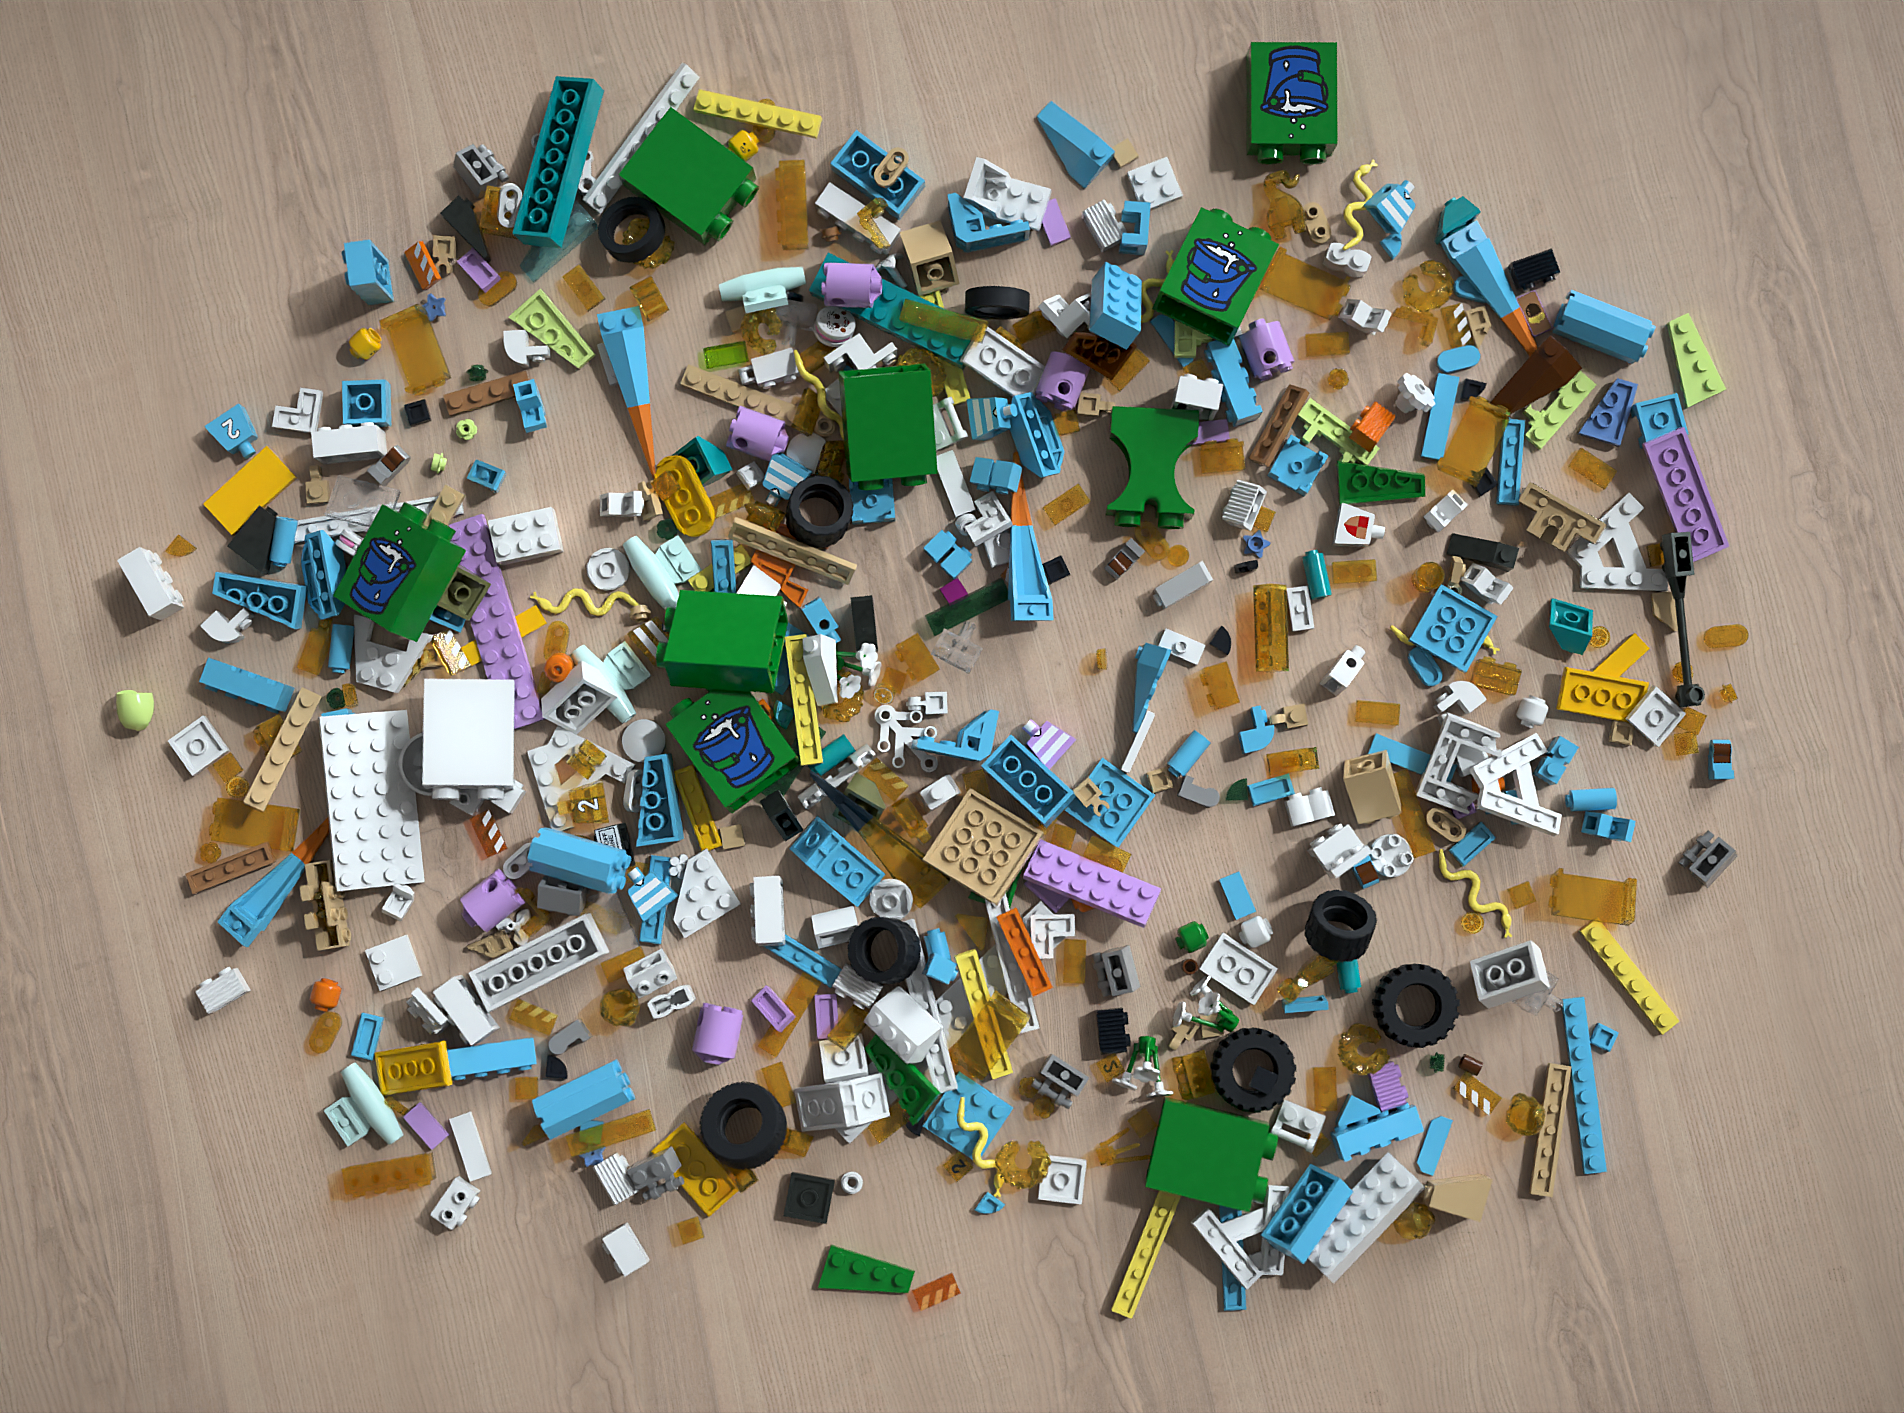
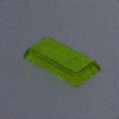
[703,341,749,369]

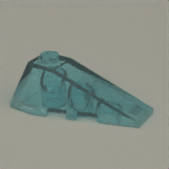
[520,200,598,283]

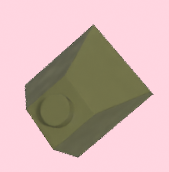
[437,564,491,621]
[833,772,886,837]

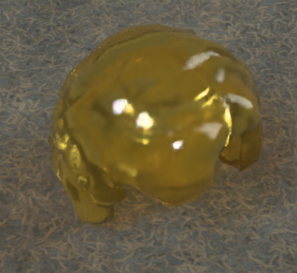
[599,989,640,1027]
[1505,1093,1545,1136]
[1393,1201,1435,1240]

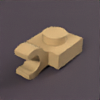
[1077,392,1115,417]
[305,465,330,504]
[638,480,663,521]
[1446,556,1466,595]
[1268,704,1308,729]
[1167,1020,1201,1051]

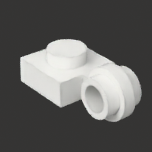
[906,692,948,714]

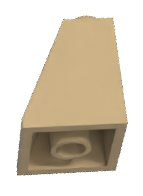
[899,220,960,296]
[1343,750,1401,824]
[1420,1174,1493,1222]

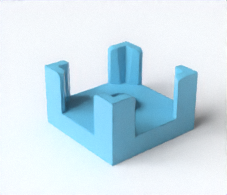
[1119,201,1151,255]
[1630,393,1689,449]
[1267,435,1328,497]
[849,478,896,524]

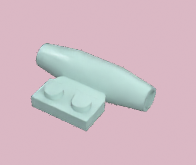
[719,267,806,313]
[623,535,702,611]
[570,641,651,724]
[324,1062,404,1147]

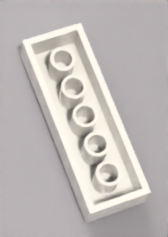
[469,913,609,1012]
[1308,1152,1425,1283]

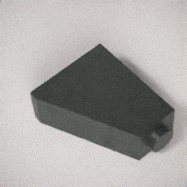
[227,505,278,575]
[850,595,878,652]

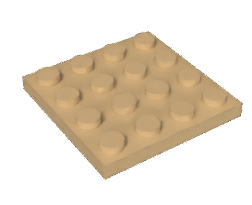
[923,788,1044,906]

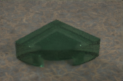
[1225,778,1248,801]

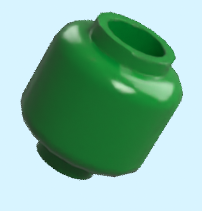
[1175,921,1209,953]

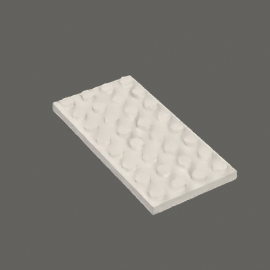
[318,710,425,892]

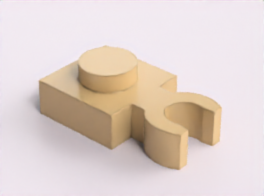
[433,235,457,274]
[1073,777,1110,817]

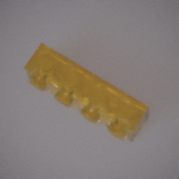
[775,160,809,250]
[1253,583,1289,673]
[342,1152,437,1198]

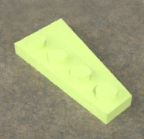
[509,289,596,369]
[1667,313,1726,409]

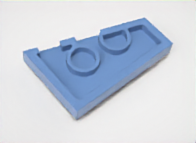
[1577,378,1638,447]

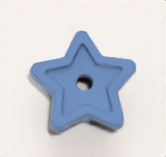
[421,293,446,322]
[1243,530,1271,558]
[578,1143,606,1167]

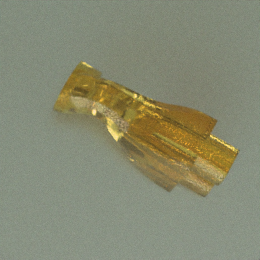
[1263,170,1307,240]
[1277,954,1338,1004]

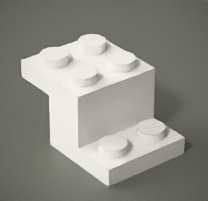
[1038,293,1095,338]
[824,333,898,373]
[1307,823,1372,878]

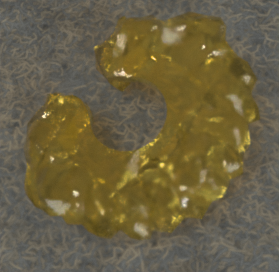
[622,218,675,269]
[1402,260,1454,312]
[740,308,782,356]
[897,348,947,397]
[821,669,864,722]
[1337,1023,1390,1075]
[995,1141,1051,1189]

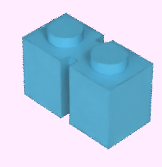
[970,457,1022,495]
[923,530,972,580]
[1533,736,1579,785]

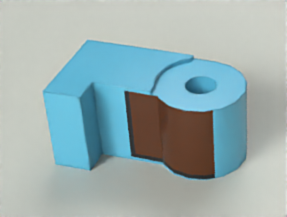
[1708,740,1734,780]
[1351,845,1379,889]

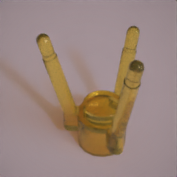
[1095,1127,1151,1166]

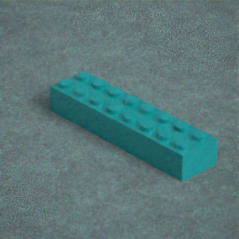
[512,76,604,248]
[809,252,980,370]

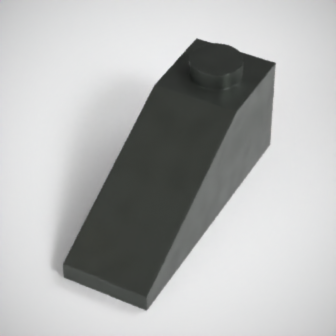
[440,195,491,263]
[1446,533,1519,572]

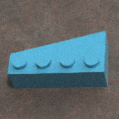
[1204,339,1263,427]
[212,572,308,629]
[199,658,295,714]
[636,753,684,847]
[447,1037,537,1080]
[1330,1102,1424,1162]

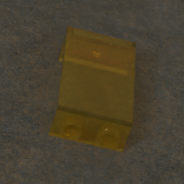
[1260,246,1351,320]
[379,304,452,396]
[1437,396,1511,487]
[209,797,300,852]
[1548,868,1637,926]
[949,990,1031,1081]

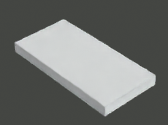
[960,324,1045,397]

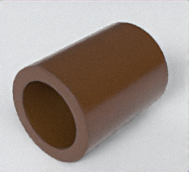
[1181,959,1198,974]
[1458,1054,1483,1076]

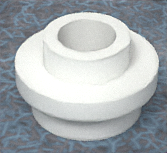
[841,1172,863,1194]

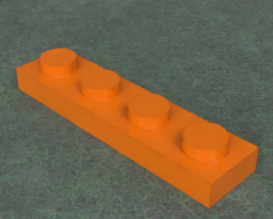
[996,908,1053,997]

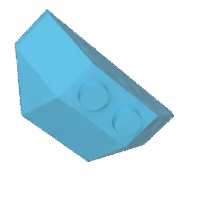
[1010,392,1064,478]
[301,530,347,620]

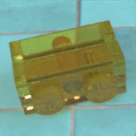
[1470,656,1522,696]

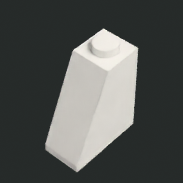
[1153,561,1213,609]

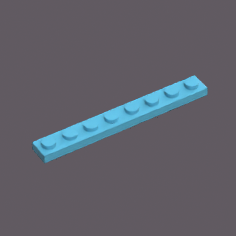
[1561,997,1607,1174]

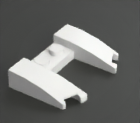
[1415,712,1502,814]
[798,743,877,810]

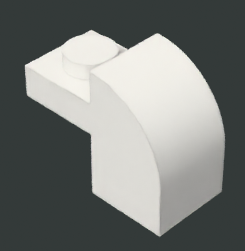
[1339,299,1392,335]
[503,330,551,368]
[1423,490,1467,532]
[600,491,644,517]
[1460,563,1513,605]
[200,608,255,643]
[1433,681,1487,714]

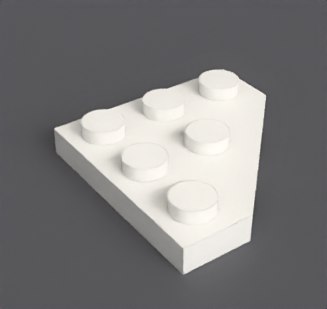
[673,848,741,938]

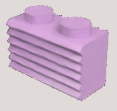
[1366,1061,1408,1112]

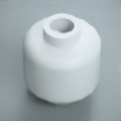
[1516,695,1548,728]
[1239,916,1273,948]

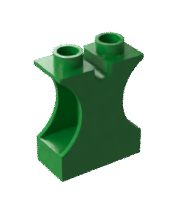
[1106,406,1199,530]

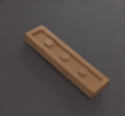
[443,370,529,417]
[1249,384,1310,468]
[185,842,276,894]

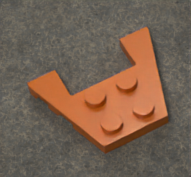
[750,522,828,608]

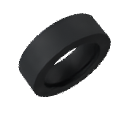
[598,197,665,263]
[965,286,1030,320]

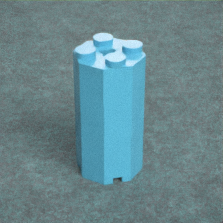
[1552,290,1656,364]
[527,827,631,894]
[532,1059,635,1140]

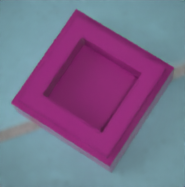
[940,577,969,607]

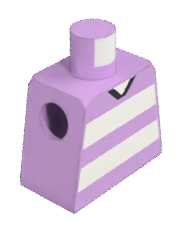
[1022,719,1076,770]

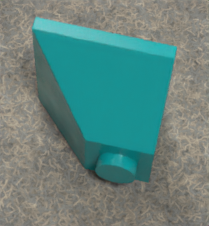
[1435,196,1481,245]
[672,436,733,487]
[1549,598,1593,655]

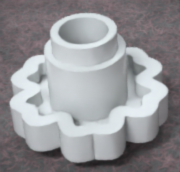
[1395,373,1435,413]

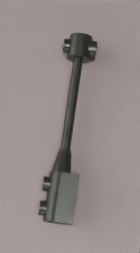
[1660,532,1705,707]

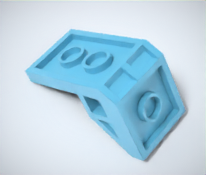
[947,193,1030,253]
[911,709,999,762]
[789,816,886,907]

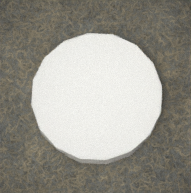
[587,548,630,591]
[869,879,913,920]

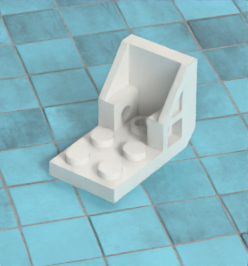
[964,157,1052,231]
[794,1073,890,1132]

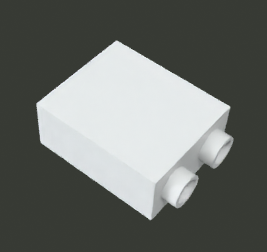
[423,679,515,800]

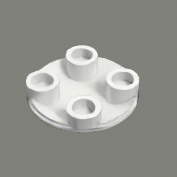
[787,432,829,475]
[622,719,665,763]
[1370,834,1414,877]

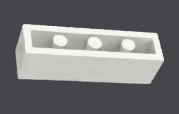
[815,182,901,255]

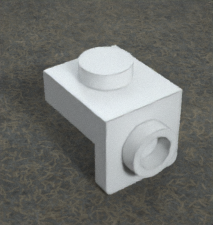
[382,883,414,921]

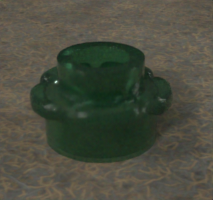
[467,365,488,381]
[657,519,678,540]
[326,688,348,709]
[1430,1052,1445,1073]

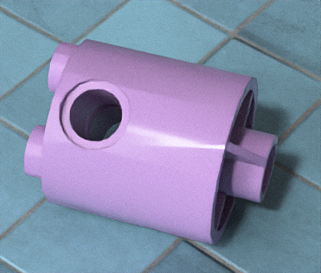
[822,263,882,308]
[1239,318,1295,381]
[1035,351,1090,412]
[726,406,789,462]
[460,869,526,932]
[692,1003,743,1065]

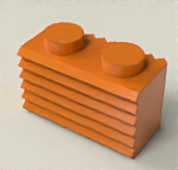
[1349,402,1396,453]

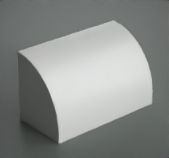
[811,906,858,949]

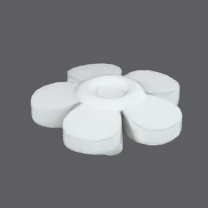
[668,854,688,879]

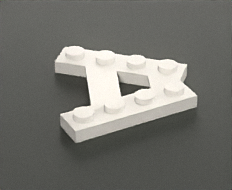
[1566,493,1668,592]
[527,725,635,831]
[1469,733,1562,837]
[1190,1185,1289,1289]

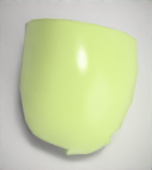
[116,690,154,731]

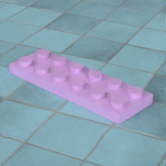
[1642,427,1729,562]
[1023,840,1161,928]

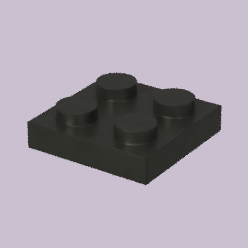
[783,1172,835,1224]

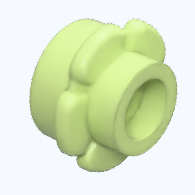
[456,419,477,440]
[430,453,447,474]

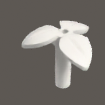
[876,253,907,289]
[495,909,531,946]

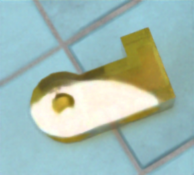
[814,441,845,483]

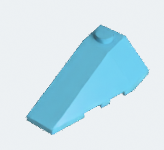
[1037,101,1115,189]
[1132,643,1172,734]

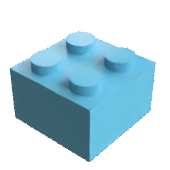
[342,379,392,427]

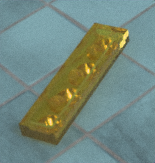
[899,299,989,344]
[1393,769,1436,858]
[758,971,822,1058]
[565,1109,656,1157]

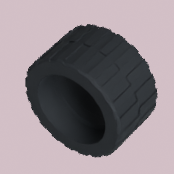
[785,475,854,548]
[1304,890,1377,962]
[847,917,921,984]

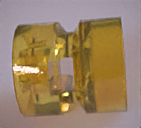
[1411,562,1445,593]
[566,739,607,780]

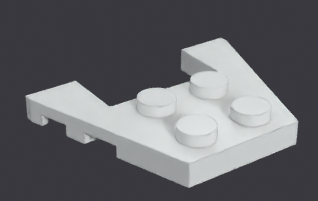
[354,614,433,693]

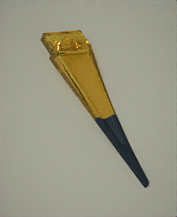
[810,771,951,909]

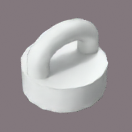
[955,514,977,536]

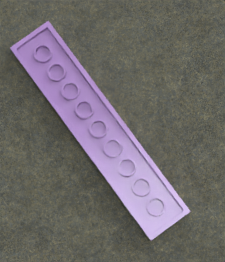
[449,514,546,730]

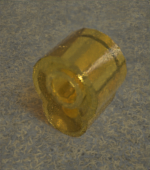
[629,276,670,322]

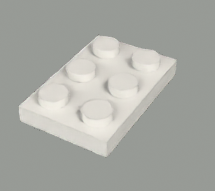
[1199,933,1278,1005]

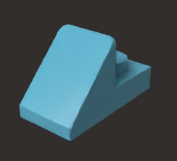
[467,459,507,493]

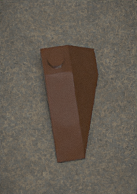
[1062,332,1138,380]
[1490,335,1582,417]

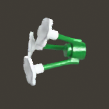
[836,643,881,699]
[1173,975,1239,1032]
[1112,1036,1173,1098]

